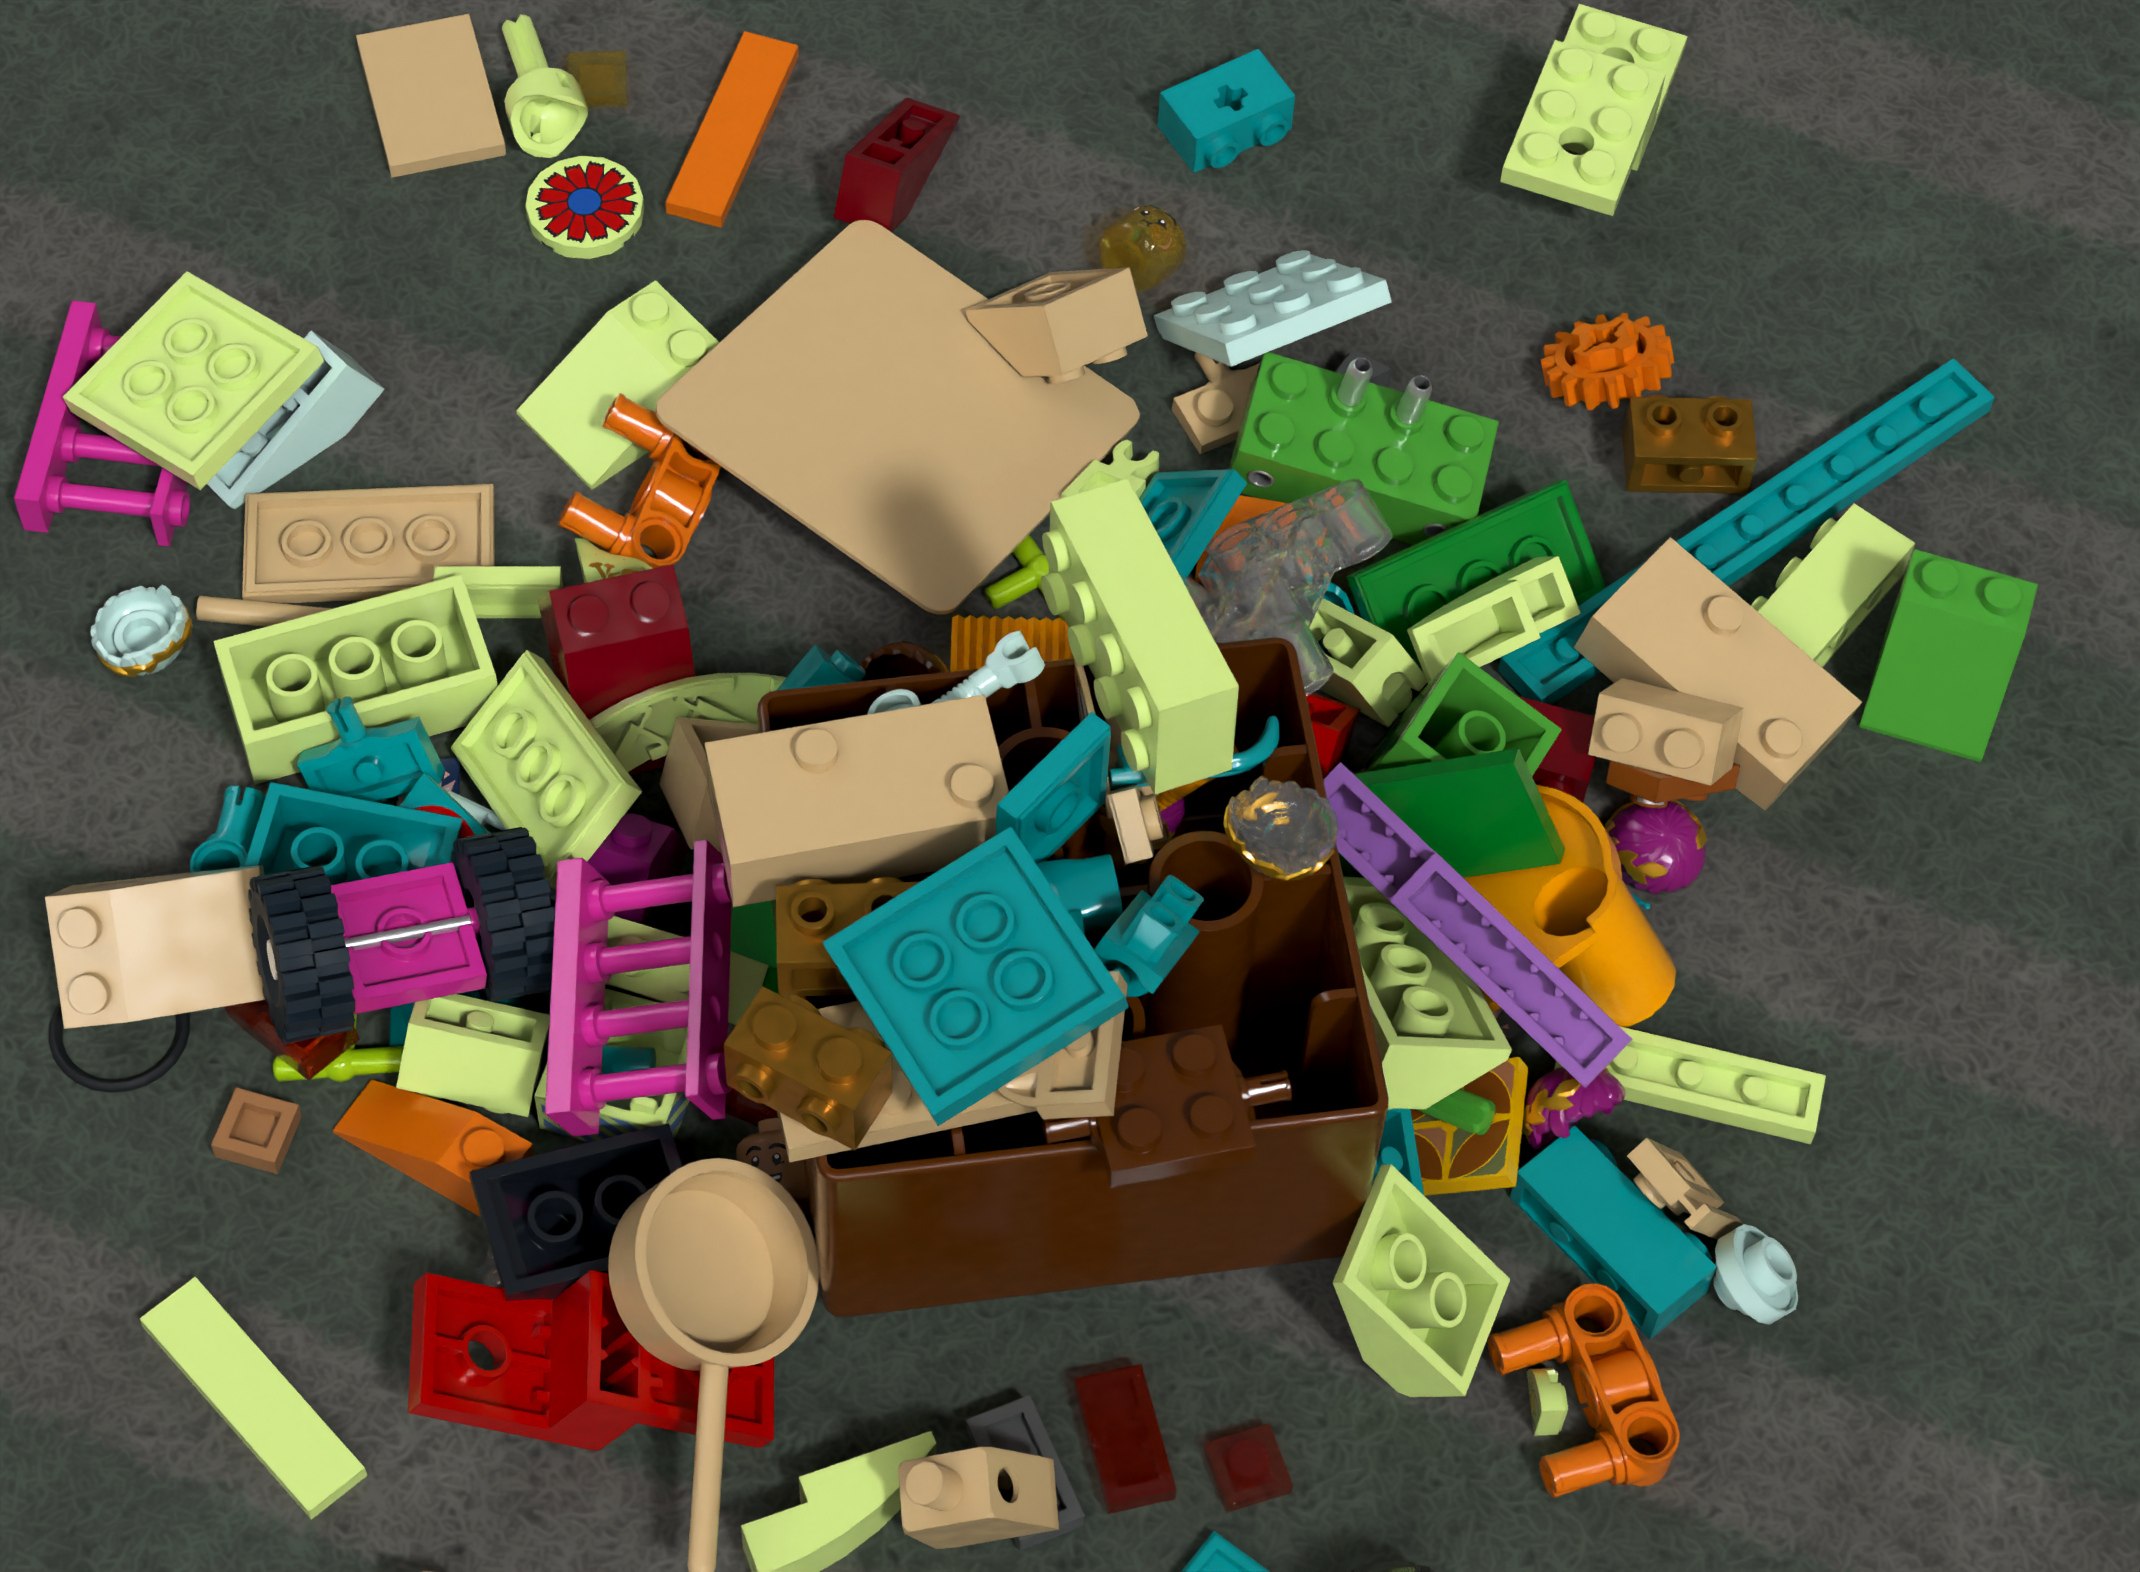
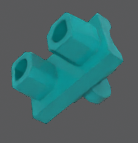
[1094,875,1204,997]

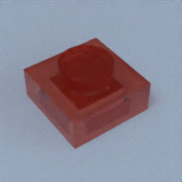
[1203,1423,1293,1513]

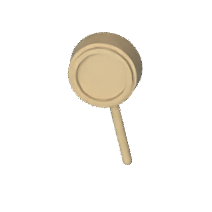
[608,1158,819,1572]

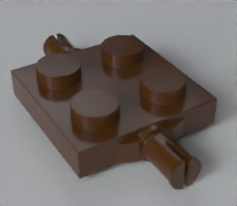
[1041,1024,1292,1188]

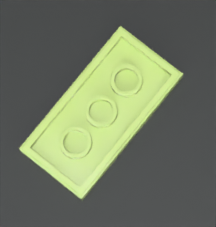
[451,650,642,890]

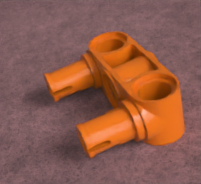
[557,393,721,568]
[1487,1283,1680,1499]

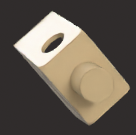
[898,1447,1059,1549]

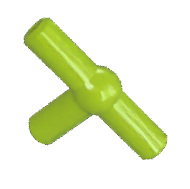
[984,535,1065,620]
[273,1014,404,1082]

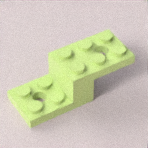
[1500,4,1688,216]

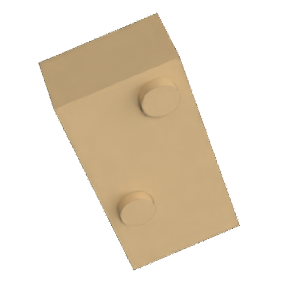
[1574,537,1862,811]
[705,694,1009,907]

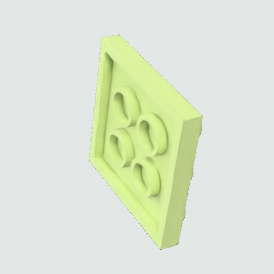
[63,271,324,490]

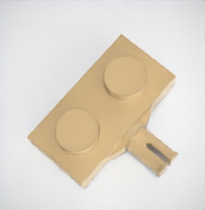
[1172,353,1260,454]

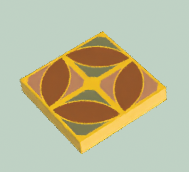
[1410,1057,1528,1196]

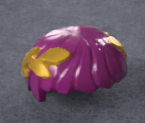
[1604,800,1707,895]
[1522,1067,1626,1150]

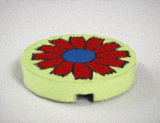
[525,156,644,259]

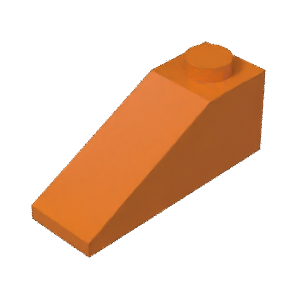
[333,1079,534,1217]

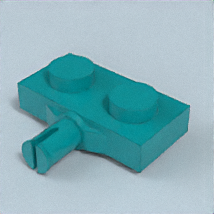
[297,696,445,802]

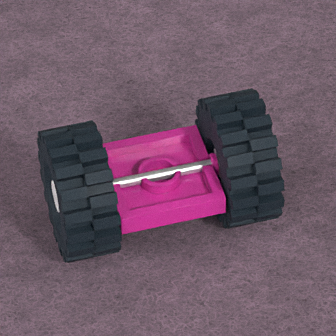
[248,827,555,1044]

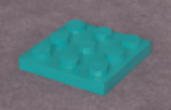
[822,826,1129,1126]

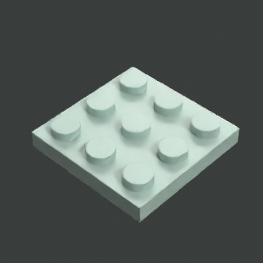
[1153,250,1392,367]

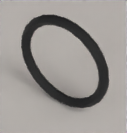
[49,1001,190,1093]

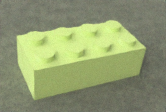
[1041,478,1239,795]
[213,574,498,785]

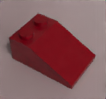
[537,564,695,775]

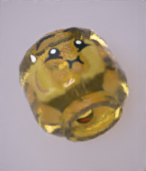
[1098,205,1187,292]

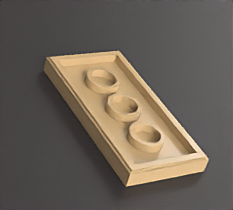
[242,484,495,603]

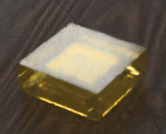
[568,51,627,108]

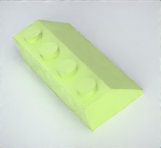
[1343,877,1512,1110]

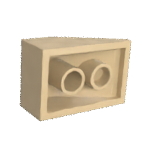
[45,865,265,1029]

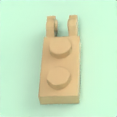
[1108,784,1168,864]

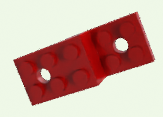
[408,1270,774,1450]

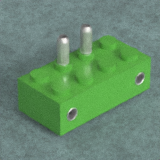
[1229,352,1499,545]

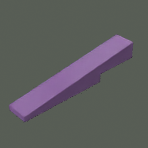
[1323,762,1633,1088]

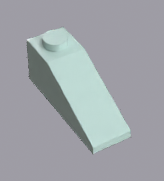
[207,331,385,509]

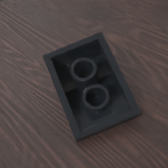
[469,1123,683,1301]

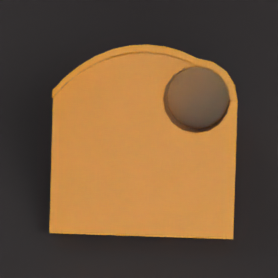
[1464,785,1676,1027]

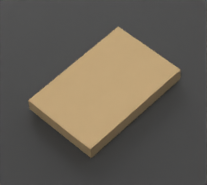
[356,14,506,178]

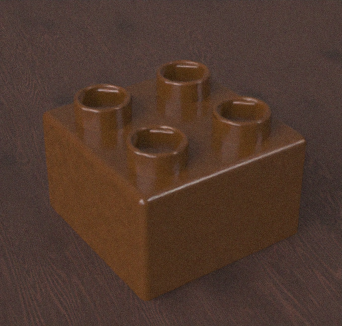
[757,637,1389,1318]

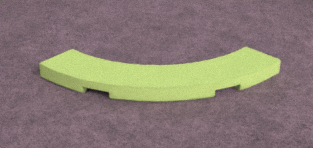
[589,673,787,772]

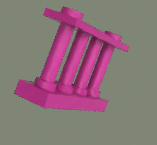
[14,300,190,547]
[545,840,732,1137]

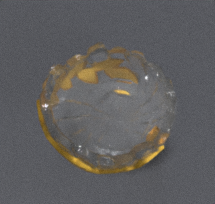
[1223,776,1339,881]

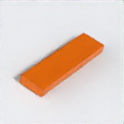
[665,31,799,228]

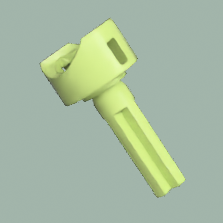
[502,14,588,158]

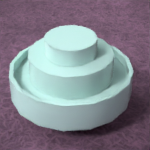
[1713,1224,1798,1325]

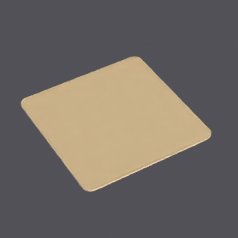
[656,220,1140,615]

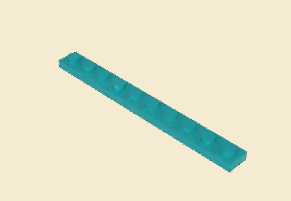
[1498,358,1995,705]

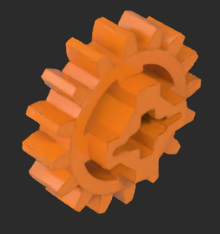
[1541,313,1674,410]

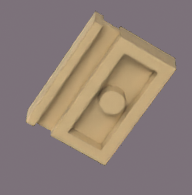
[1627,1138,1743,1240]

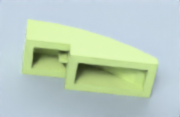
[1407,556,1581,684]
[741,1431,936,1572]

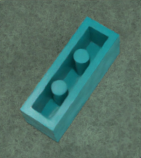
[1510,1125,1717,1340]

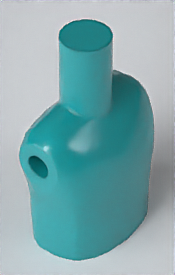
[1037,854,1123,933]

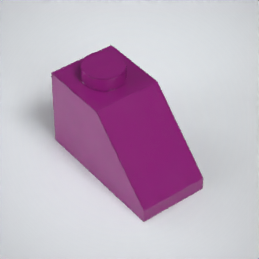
[588,813,688,925]

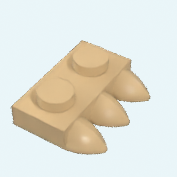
[998,971,1127,1119]

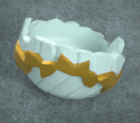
[91,584,193,678]

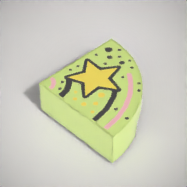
[1527,1368,1568,1436]

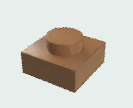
[211,1088,302,1174]

